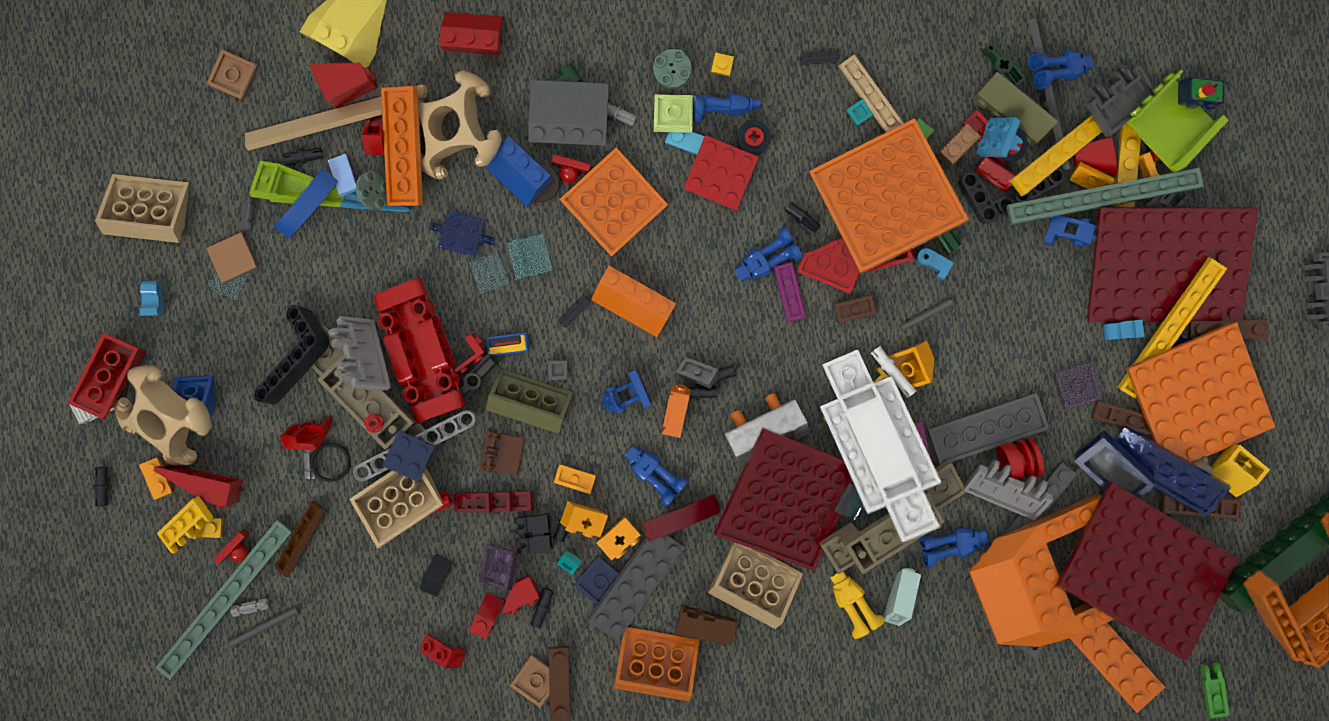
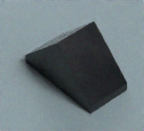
[419,554,453,597]

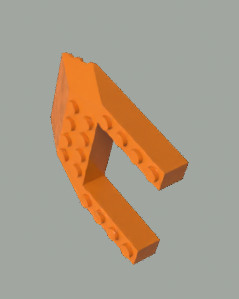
[969,495,1114,647]
[1244,512,1329,668]

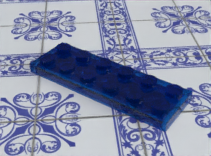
[1103,425,1231,518]

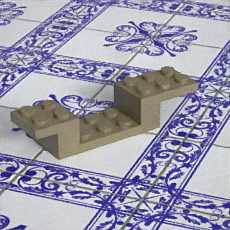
[311,325,432,450]
[819,460,966,574]

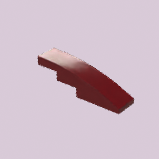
[454,491,534,513]
[642,494,721,541]

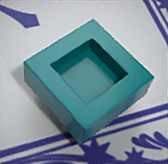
[846,99,873,127]
[556,550,582,575]

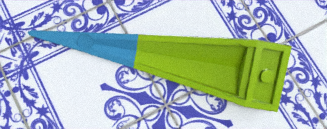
[249,161,410,212]

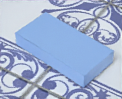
[328,154,356,197]

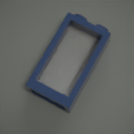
[1074,430,1155,498]

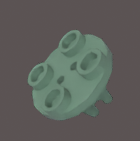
[653,49,692,88]
[356,171,387,210]

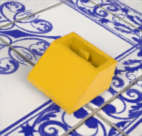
[1210,444,1270,497]

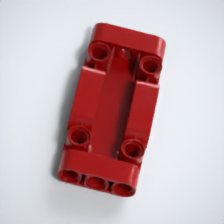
[373,278,465,424]

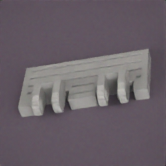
[328,316,391,390]
[963,460,1053,521]

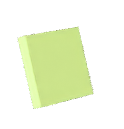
[654,94,693,133]

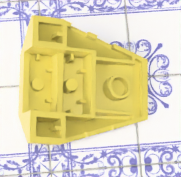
[300,0,387,68]

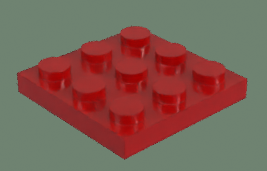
[684,134,759,211]

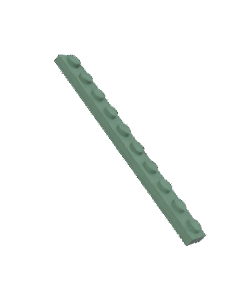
[1006,168,1204,225]
[155,519,294,680]

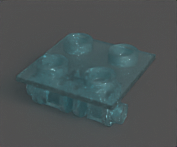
[506,233,553,280]

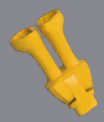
[830,571,885,639]

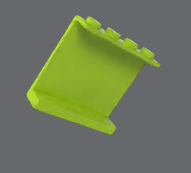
[1126,69,1229,173]

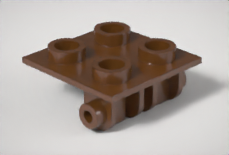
[479,431,524,476]

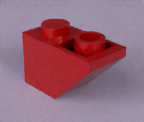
[503,574,541,614]

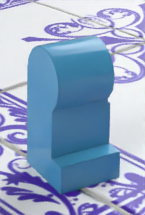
[916,248,954,281]
[140,280,164,316]
[1103,320,1144,340]

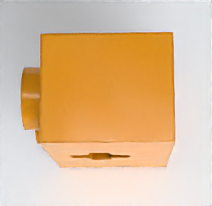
[560,501,608,538]
[596,516,641,560]

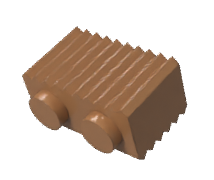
[936,125,980,167]

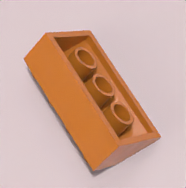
[591,266,676,337]

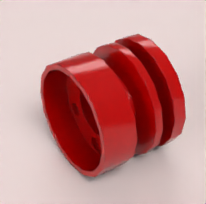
[996,437,1044,482]

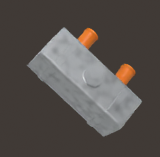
[725,394,810,466]

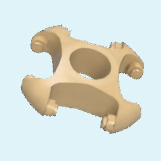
[417,70,502,180]
[114,365,212,466]

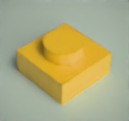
[711,53,734,77]

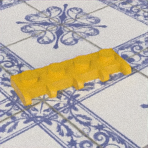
[157,496,213,554]

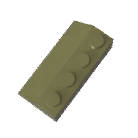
[973,72,1058,146]
[486,369,573,434]

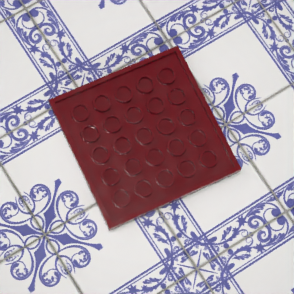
[714,427,855,571]

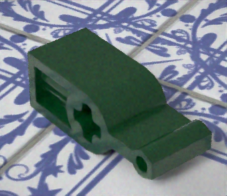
[982,43,1027,87]

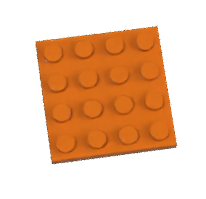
[559,148,668,257]

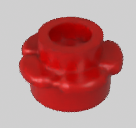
[364,413,383,433]

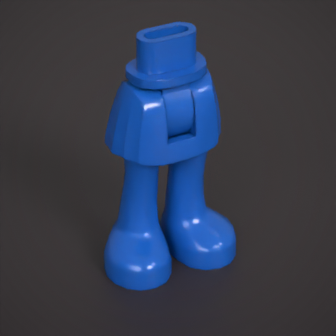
[1028,50,1094,90]
[693,93,761,123]
[734,226,803,282]
[624,445,689,508]
[919,528,988,568]

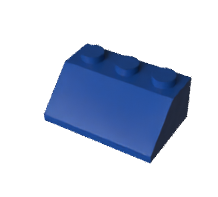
[486,137,554,208]

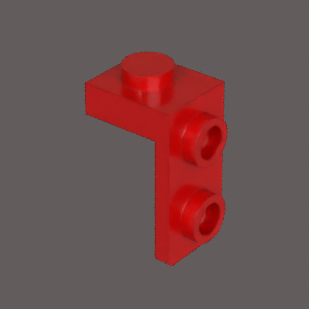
[453,333,486,375]
[419,634,467,668]

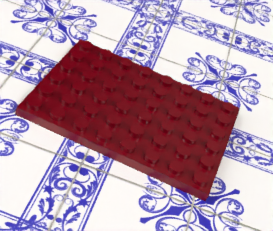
[1087,207,1258,322]
[1056,482,1238,661]

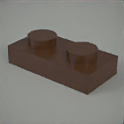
[833,295,876,323]

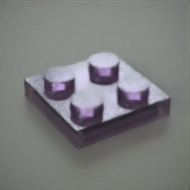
[1053,362,1103,410]
[479,544,519,591]

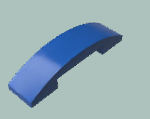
[274,169,338,238]

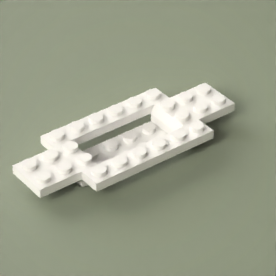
[820,350,941,543]

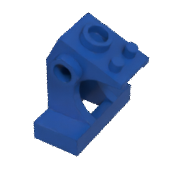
[1044,215,1096,247]
[602,370,651,414]

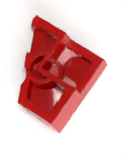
[1073,137,1117,175]
[280,416,333,451]

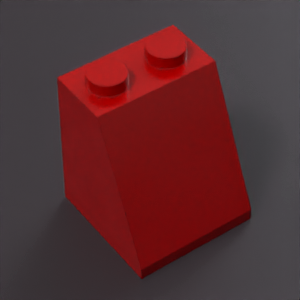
[310,63,378,108]

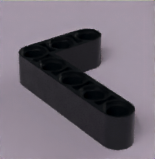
[958,167,1066,224]
[254,305,329,405]

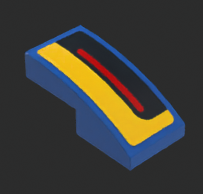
[487,333,530,356]

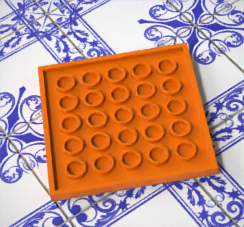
[809,118,969,274]
[1126,322,1275,472]

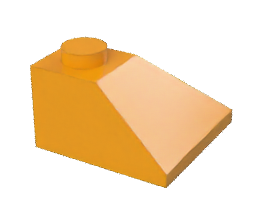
[889,341,934,392]

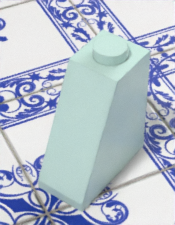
[883,568,921,626]

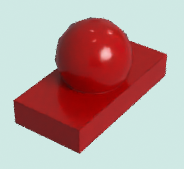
[552,154,591,183]
[213,529,250,565]

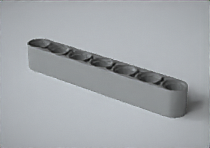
[353,409,478,481]

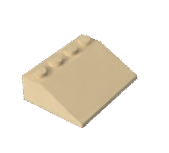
[95,174,189,243]
[350,467,444,548]
[708,542,803,629]

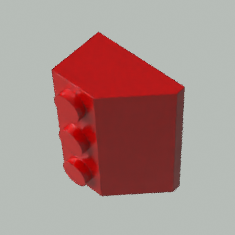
[439,12,503,56]

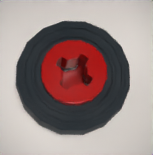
[737,120,771,155]

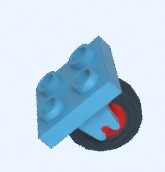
[976,117,1028,162]

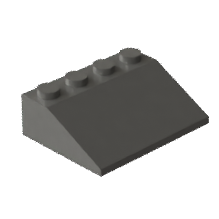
[528,79,609,146]

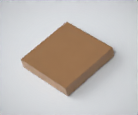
[207,49,258,100]
[206,232,259,283]
[510,654,549,708]

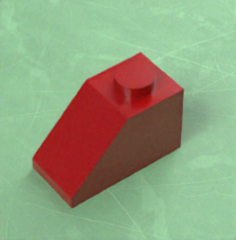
[362,115,384,155]
[468,592,505,639]

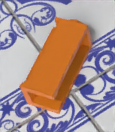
[662,384,690,438]

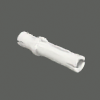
[871,346,917,398]

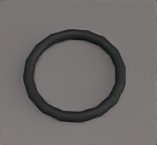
[310,443,351,482]

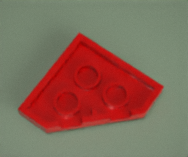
[797,238,860,294]

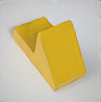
[185,518,223,539]

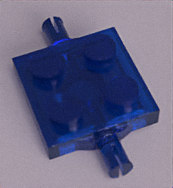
[429,210,495,257]

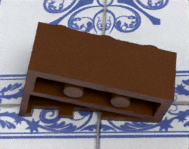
[676,604,738,646]

